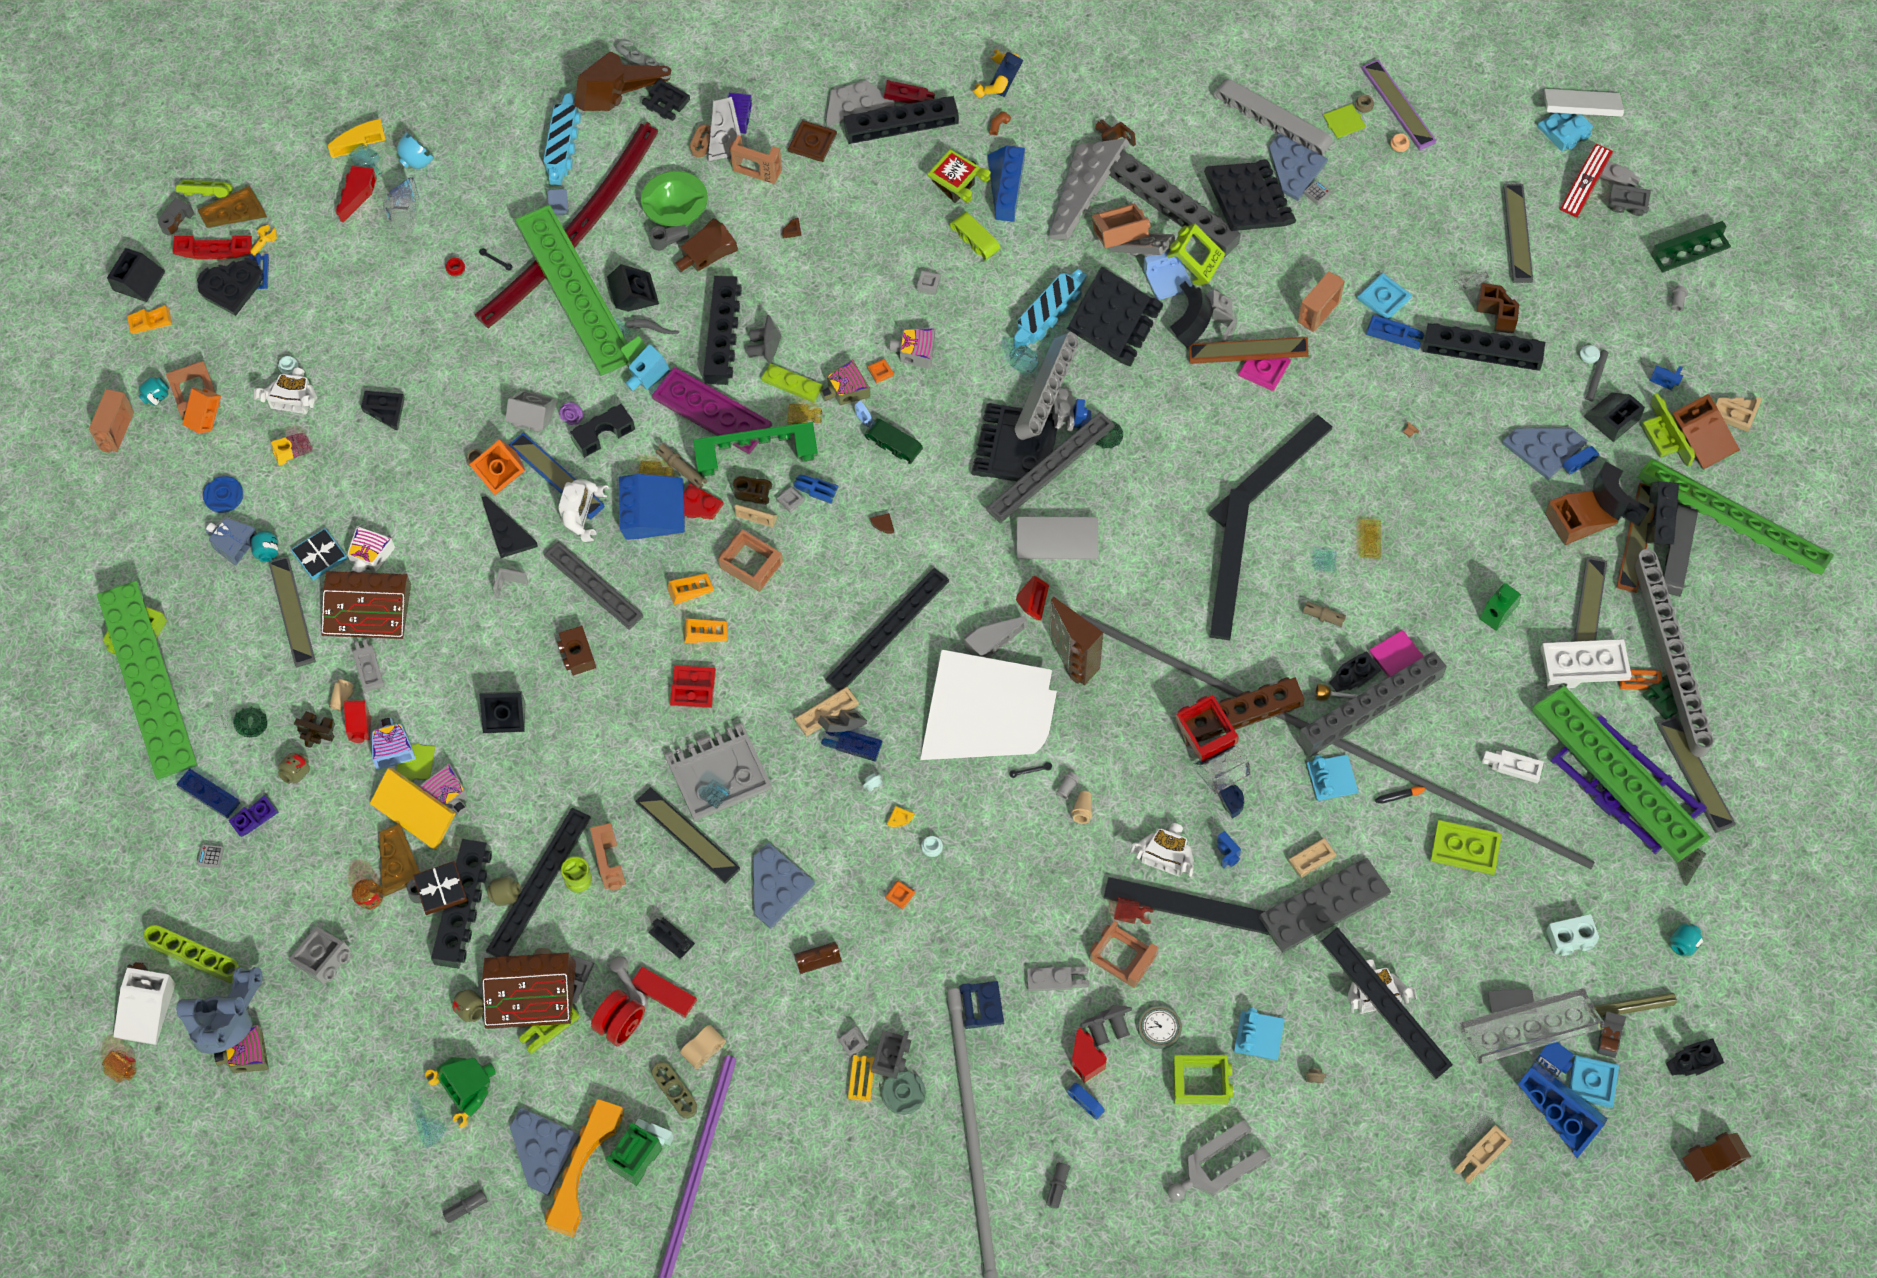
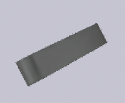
[1663,505,1698,597]

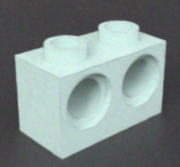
[1546,914,1599,956]

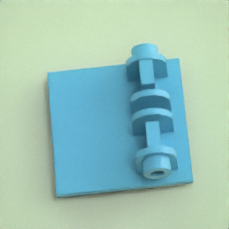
[1307,755,1359,801]
[1234,1008,1285,1061]

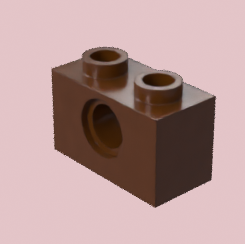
[557,626,596,676]

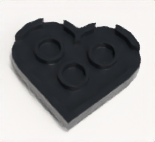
[197,258,264,316]

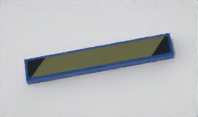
[509,433,605,520]

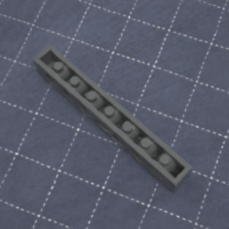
[1109,150,1241,258]
[1297,651,1447,757]

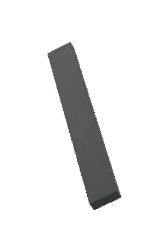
[986,412,1115,523]

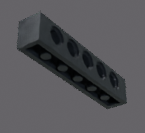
[843,96,959,144]
[704,276,742,385]
[1423,323,1546,371]
[431,839,492,969]

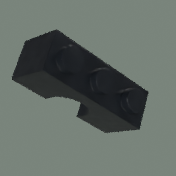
[570,404,635,458]
[1646,481,1679,545]

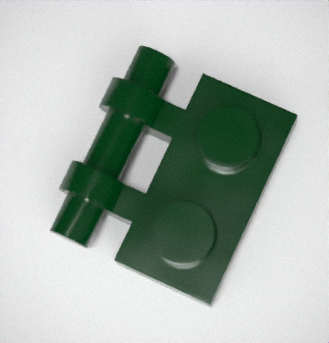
[1643,675,1688,720]

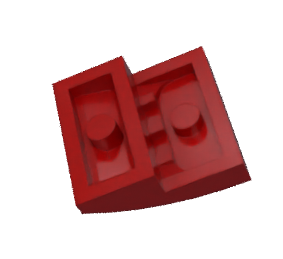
[670,665,716,708]

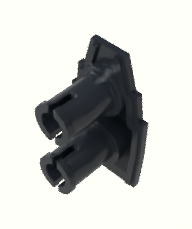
[1329,651,1381,692]
[1666,1038,1725,1076]

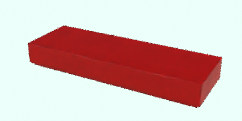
[632,967,697,1018]

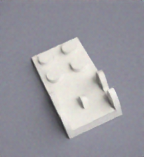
[1540,639,1632,690]

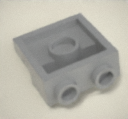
[288,926,352,985]

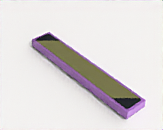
[1362,60,1436,151]

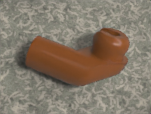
[989,111,1011,135]

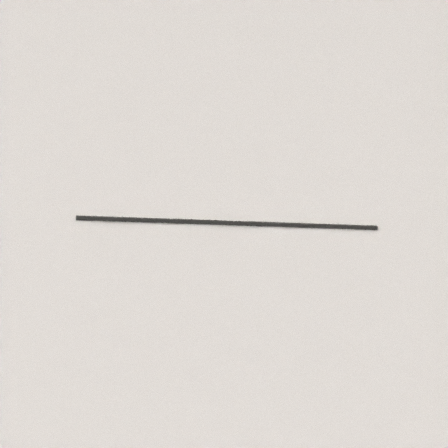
[1081,614,1595,869]

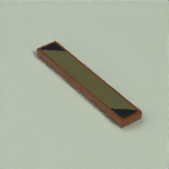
[1189,337,1309,364]
[1616,483,1654,593]

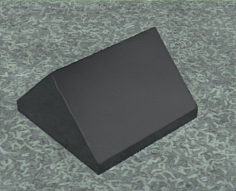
[479,691,526,733]

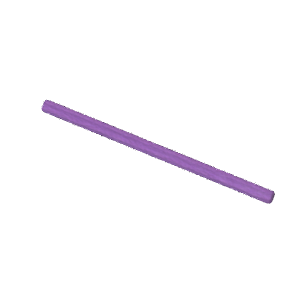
[658,1056,736,1278]

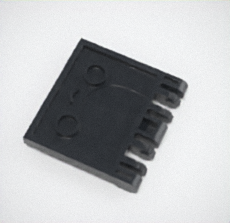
[1204,159,1296,231]
[1067,267,1163,367]
[971,403,1058,482]

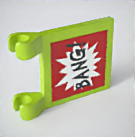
[927,149,991,203]

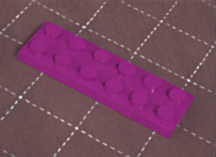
[652,367,772,455]

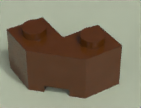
[1476,283,1519,333]
[1682,1132,1751,1182]

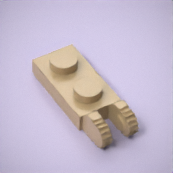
[1454,1125,1512,1184]

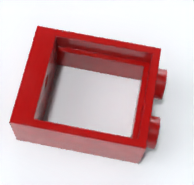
[1176,695,1239,763]

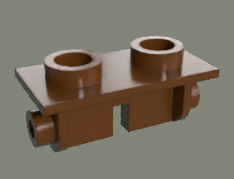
[794,942,842,974]

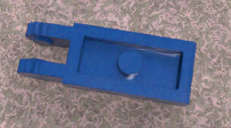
[1366,315,1424,350]

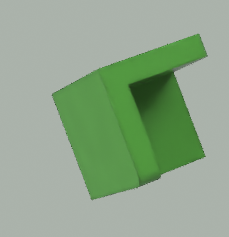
[620,336,647,367]

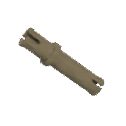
[656,443,707,489]

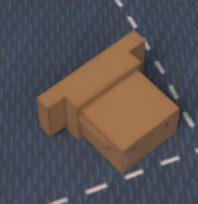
[1403,422,1419,438]

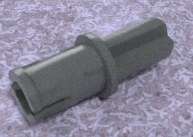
[1046,1162,1071,1209]
[443,1189,488,1223]

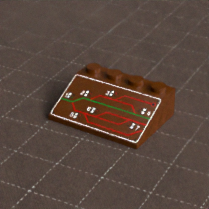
[321,571,411,639]
[1049,597,1103,686]
[482,952,576,1029]

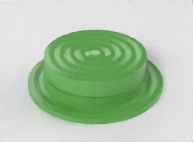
[641,171,708,227]

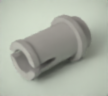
[1671,286,1688,312]
[1055,771,1079,800]

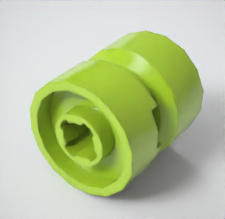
[561,856,592,893]

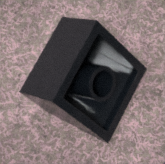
[607,264,659,312]

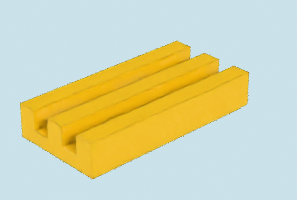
[848,1055,875,1101]

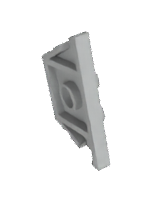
[826,80,895,127]
[1109,233,1175,256]

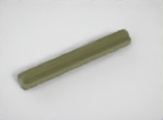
[1590,993,1677,1019]

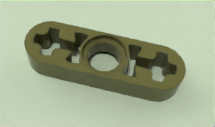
[652,1062,697,1119]

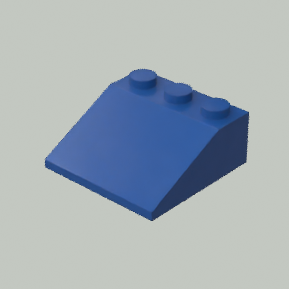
[619,474,685,540]

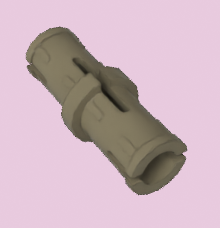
[1303,601,1346,628]

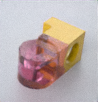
[271,433,313,466]

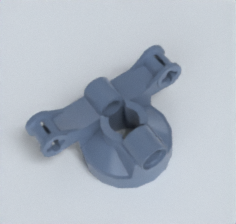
[176,967,263,1054]

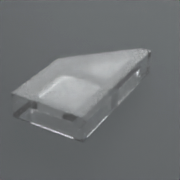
[1455,1111,1501,1143]

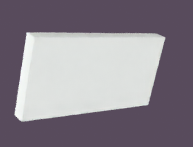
[1544,89,1624,117]

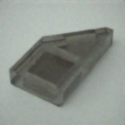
[1676,849,1706,886]

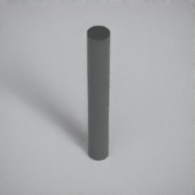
[1585,350,1609,401]

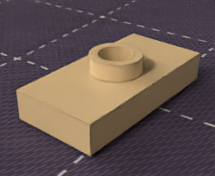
[1288,838,1337,878]

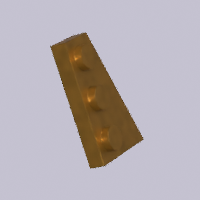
[198,186,267,228]
[380,824,420,897]

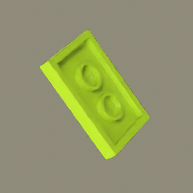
[1430,820,1502,875]

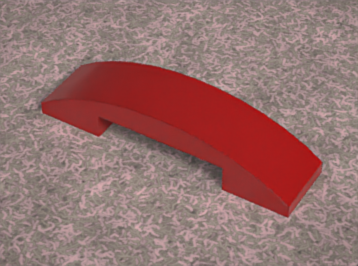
[172,236,252,260]

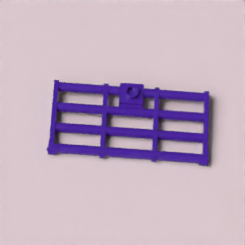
[1550,715,1707,854]

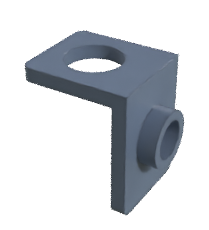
[548,189,568,216]

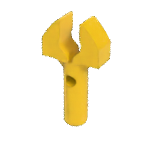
[250,225,277,256]

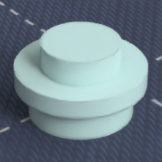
[1580,345,1600,363]
[278,356,298,375]
[863,773,883,792]
[921,836,943,857]

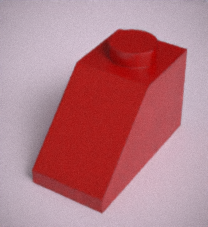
[344,700,371,743]

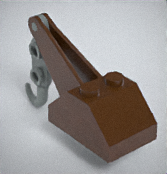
[574,40,672,111]

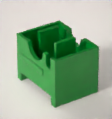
[605,1122,662,1186]

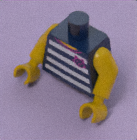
[972,49,1023,98]

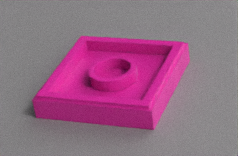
[1238,358,1291,392]
[1369,630,1424,678]

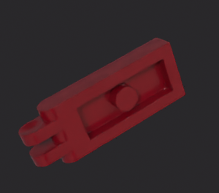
[883,80,935,104]

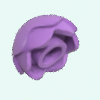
[559,402,583,425]

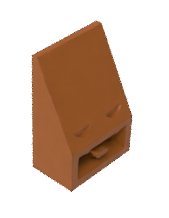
[1673,394,1740,470]
[1545,491,1618,545]

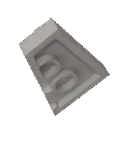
[708,97,743,161]

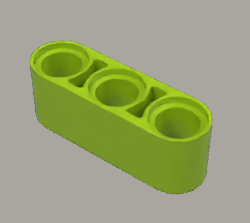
[950,212,1001,261]

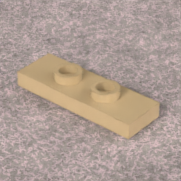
[795,687,859,737]

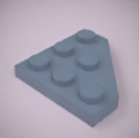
[1269,133,1328,201]
[1502,428,1588,480]
[753,842,815,929]
[510,1108,579,1196]

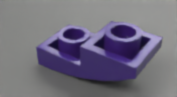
[229,795,279,837]

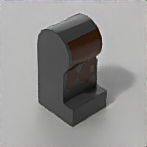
[158,197,195,235]
[1597,1011,1626,1058]

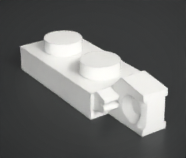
[1482,750,1544,784]

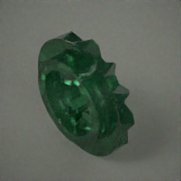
[1095,421,1123,450]
[233,706,268,738]

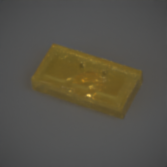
[1360,519,1381,559]

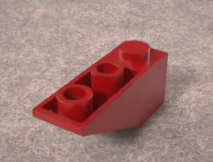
[336,166,377,222]

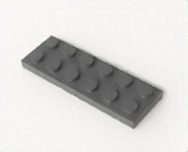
[1259,858,1391,953]

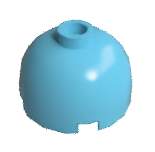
[397,132,434,169]

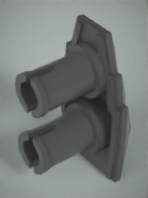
[747,315,781,364]
[1080,1005,1132,1046]

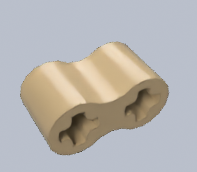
[680,1025,726,1069]

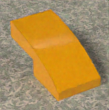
[127,305,172,334]

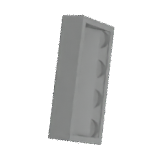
[1017,517,1098,559]

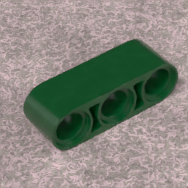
[864,418,923,464]

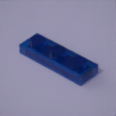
[176,768,240,819]

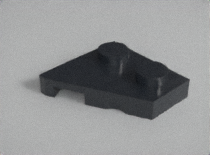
[361,391,405,430]

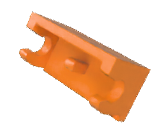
[182,388,221,433]

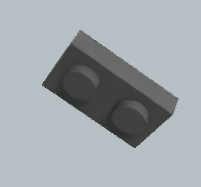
[1608,184,1651,216]
[871,1030,912,1079]

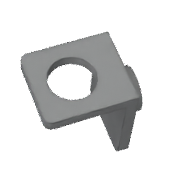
[1206,289,1232,315]
[1212,307,1237,342]
[493,568,528,597]

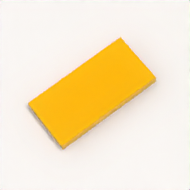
[370,767,456,849]

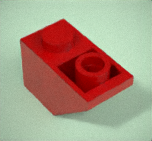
[1071,1028,1107,1083]

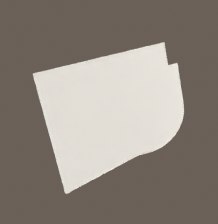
[920,650,1057,760]

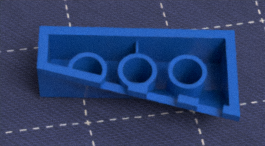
[987,145,1025,222]
[1518,1062,1608,1158]

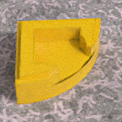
[887,806,915,827]

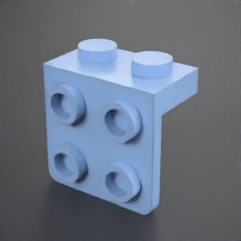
[1143,248,1192,300]

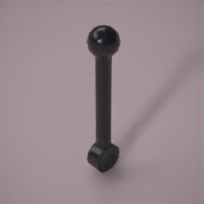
[479,248,513,271]
[1009,762,1052,778]

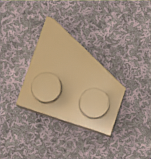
[1716,397,1763,432]

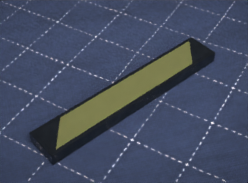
[635,787,740,884]

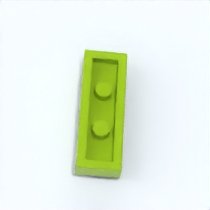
[761,364,823,403]

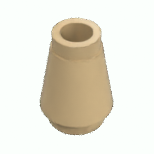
[329,679,354,711]
[1071,791,1092,824]

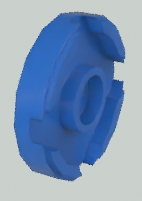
[203,476,244,513]

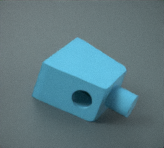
[625,344,670,391]

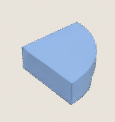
[855,401,873,426]

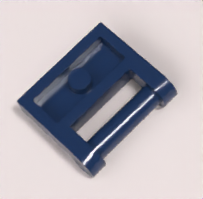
[959,981,1004,1029]

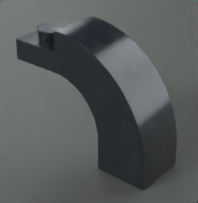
[1170,281,1212,348]
[1593,462,1650,526]

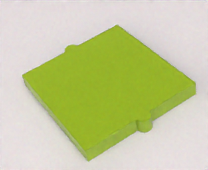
[1323,104,1366,139]
[396,743,436,781]

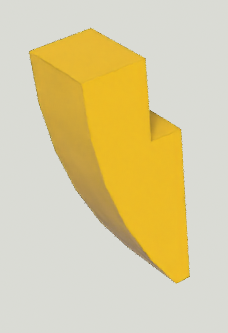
[328,118,386,158]

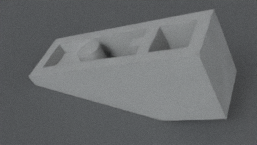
[964,616,1027,658]

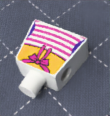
[347,526,395,572]

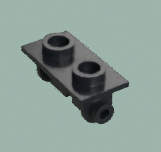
[648,917,695,959]

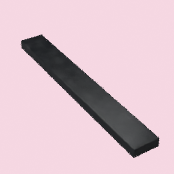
[1209,415,1333,528]
[1209,489,1251,641]
[825,568,949,691]
[486,808,591,957]
[1104,877,1270,935]
[1320,927,1453,1079]

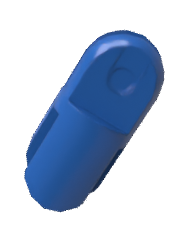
[793,474,839,504]

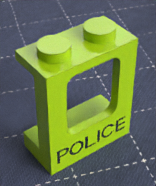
[1167,224,1225,286]

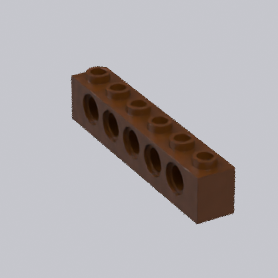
[1177,677,1305,746]

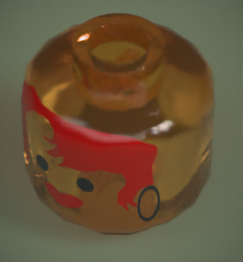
[352,879,384,910]
[102,1050,137,1083]

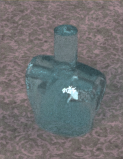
[349,144,382,177]

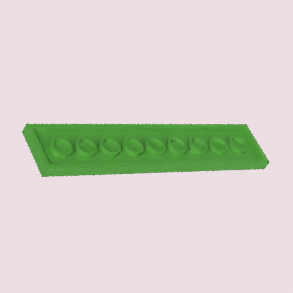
[515,205,628,376]
[1637,458,1834,575]
[97,580,198,780]
[1532,686,1710,863]

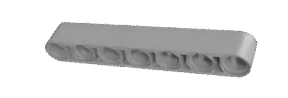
[1214,79,1333,156]
[1015,332,1079,440]

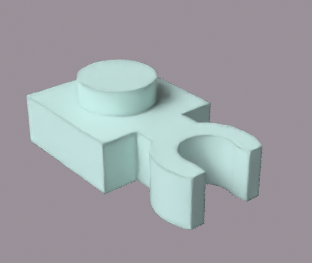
[635,1119,674,1146]

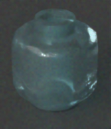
[1009,345,1039,374]

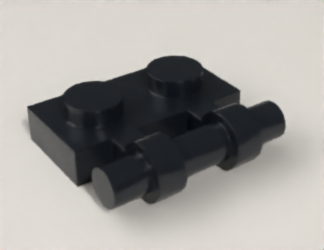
[641,79,690,121]

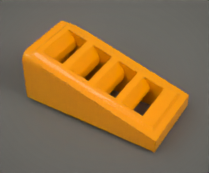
[667,573,714,605]
[684,618,727,643]

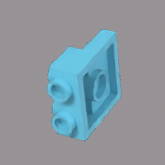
[1537,113,1593,152]

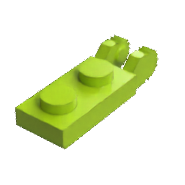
[176,179,233,198]
[519,1006,581,1054]

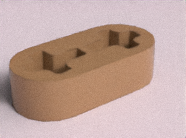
[690,125,711,157]

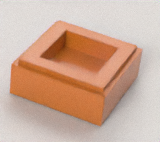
[867,359,894,384]
[885,880,915,910]

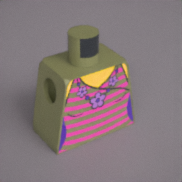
[820,359,870,406]
[214,1025,269,1073]

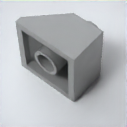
[505,390,559,431]

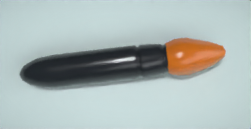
[1375,786,1425,804]

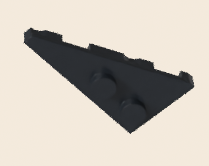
[481,496,538,558]

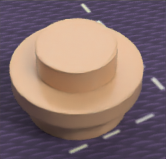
[1390,134,1410,152]

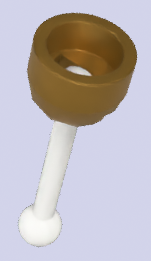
[1315,684,1362,701]

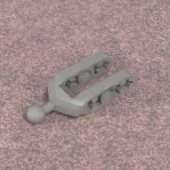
[1168,1120,1272,1201]

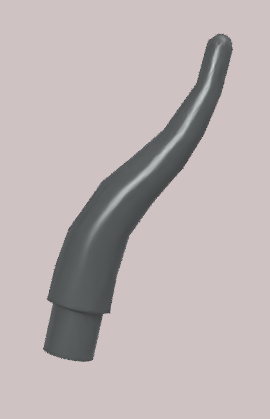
[626,318,679,334]

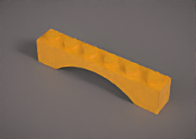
[545,1099,624,1238]

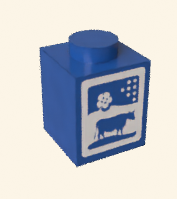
[1536,1038,1574,1077]

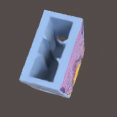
[372,718,416,770]

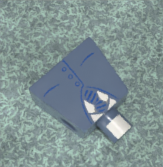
[206,518,257,566]

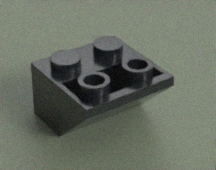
[107,248,165,302]
[1584,392,1645,442]

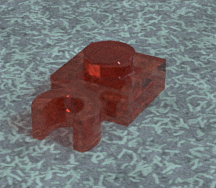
[1113,897,1154,924]

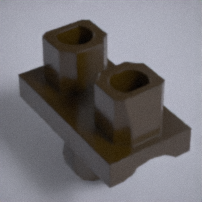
[294,711,335,748]

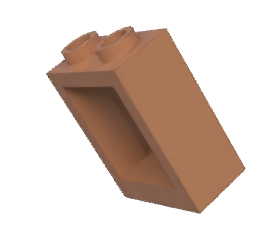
[1091,203,1151,249]
[1298,271,1345,332]
[89,389,134,453]
[718,529,783,592]

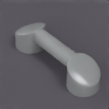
[609,956,649,1008]

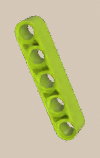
[143,925,240,983]

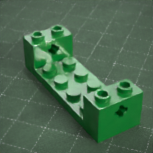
[693,422,818,477]

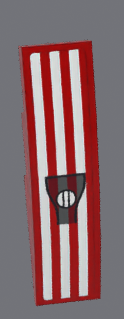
[1560,143,1613,218]

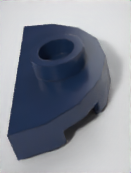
[1214,782,1245,819]

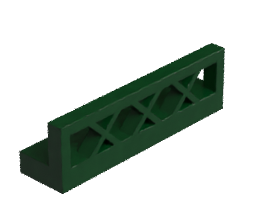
[1651,221,1731,273]

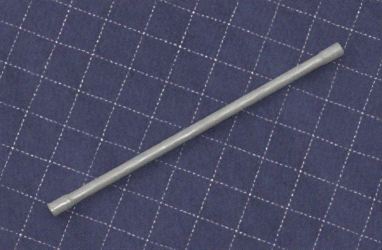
[947,988,998,1278]

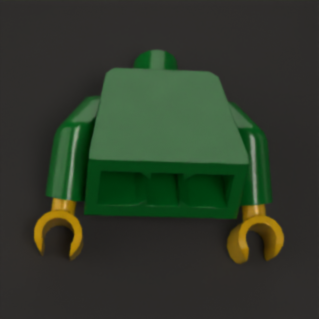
[425,1057,496,1128]

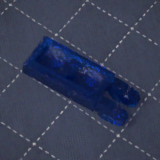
[821,731,883,762]

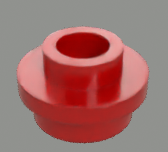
[446,257,465,276]

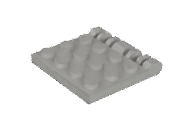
[664,722,772,822]

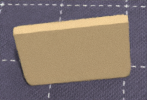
[735,504,778,527]

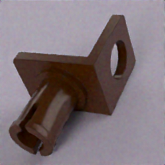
[1095,120,1136,147]

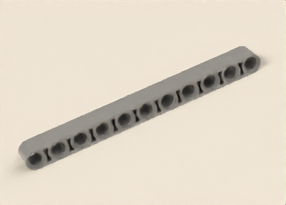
[1635,549,1714,757]

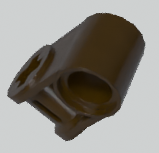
[733,476,773,505]

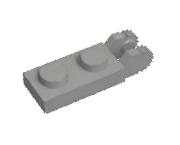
[1052,389,1074,431]
[1027,967,1089,991]

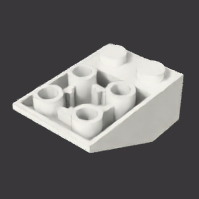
[113,968,176,1045]

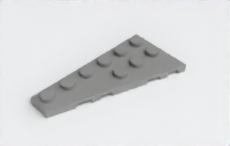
[1049,138,1129,240]

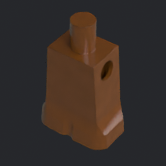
[674,218,738,273]

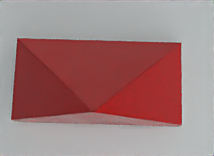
[1016,576,1049,621]

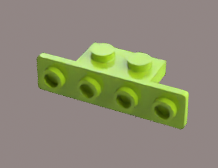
[1642,393,1695,467]

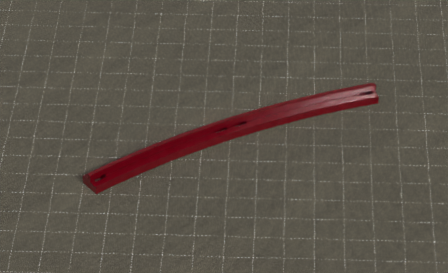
[475,122,658,329]

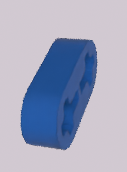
[1562,446,1599,475]
[1067,1082,1105,1120]

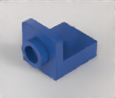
[1650,366,1684,391]
[1073,399,1091,428]
[1217,831,1241,868]

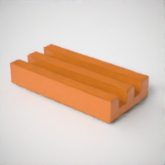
[1620,669,1662,690]

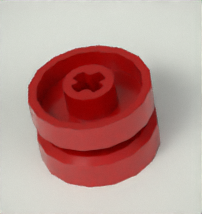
[591,989,645,1046]

